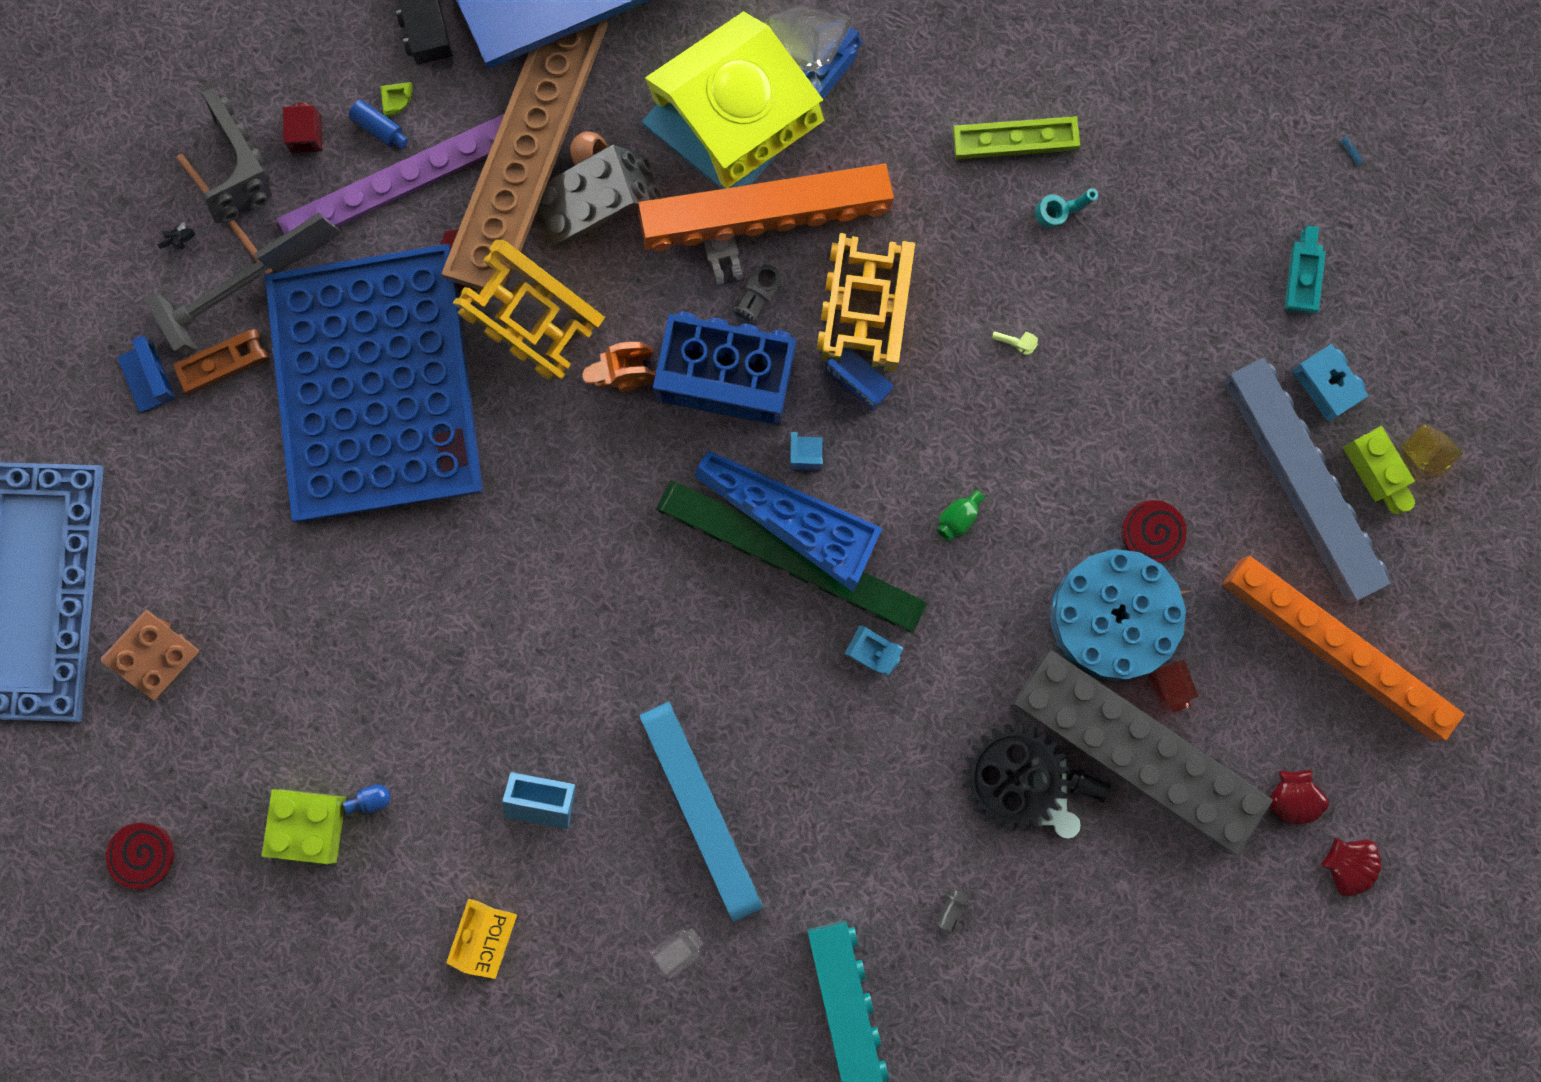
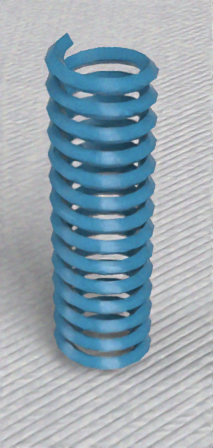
[1340,136,1363,166]

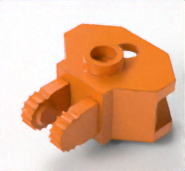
[582,342,657,392]

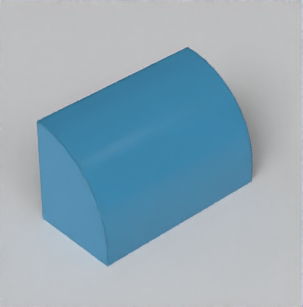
[502,772,575,830]

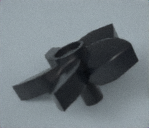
[157,222,195,249]

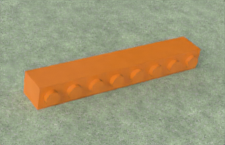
[638,163,894,251]
[1221,555,1465,741]

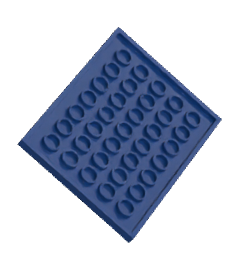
[265,243,483,523]

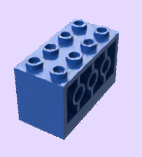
[653,311,796,426]

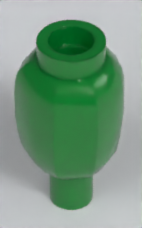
[936,490,985,542]

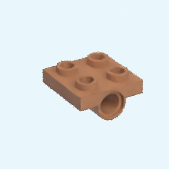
[101,609,199,700]

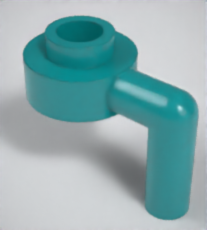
[1035,188,1098,229]

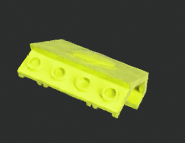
[645,11,825,188]

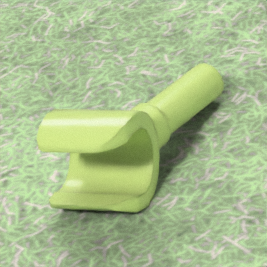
[992,331,1038,355]

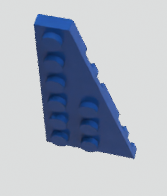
[694,450,882,592]

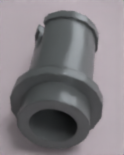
[935,888,970,933]

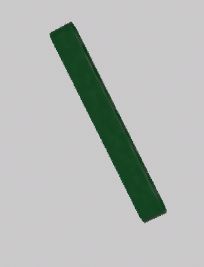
[656,480,927,633]

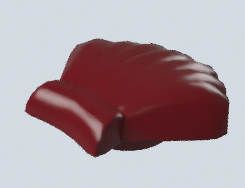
[1269,770,1329,824]
[1321,838,1381,897]

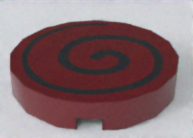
[1122,500,1187,563]
[105,822,175,889]

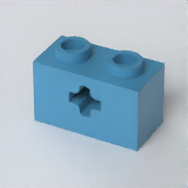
[1292,344,1369,422]

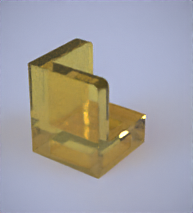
[1401,424,1463,476]

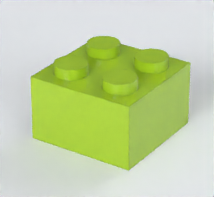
[261,789,346,864]

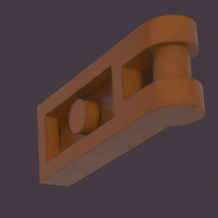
[172,329,270,395]

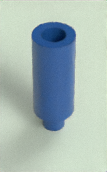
[349,99,408,149]

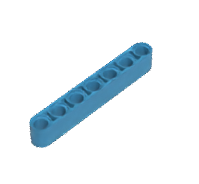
[640,701,764,923]

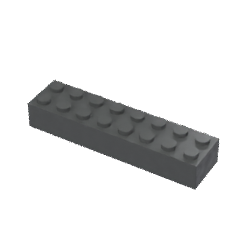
[1010,650,1273,856]

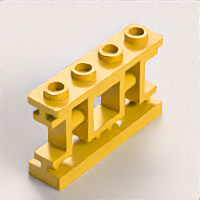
[816,233,915,372]
[453,240,605,380]

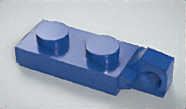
[803,27,863,104]

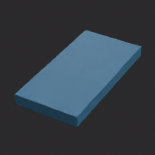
[641,102,776,189]

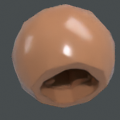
[569,131,608,165]

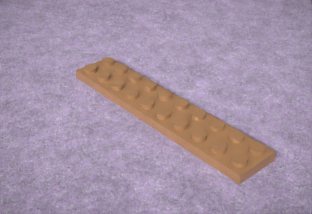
[441,19,608,291]

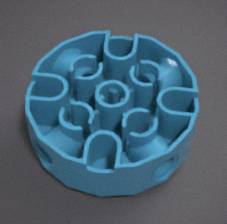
[1050,549,1186,681]

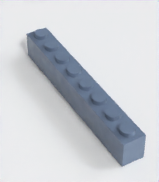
[1223,357,1391,604]

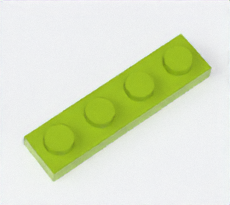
[952,116,1080,160]

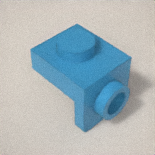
[844,625,903,676]

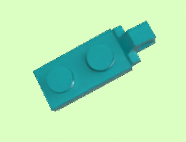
[1284,225,1326,315]

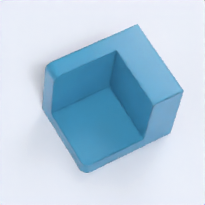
[790,432,823,470]

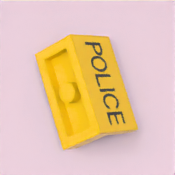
[446,899,517,979]

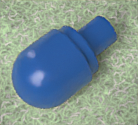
[343,784,390,815]

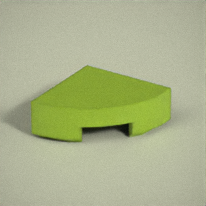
[380,82,413,118]

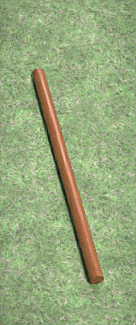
[176,154,274,274]

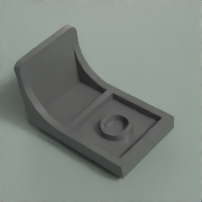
[202,87,272,223]
[539,145,663,247]

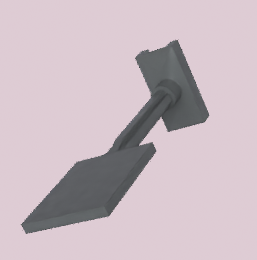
[144,213,341,356]

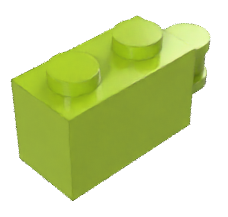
[1342,426,1415,515]

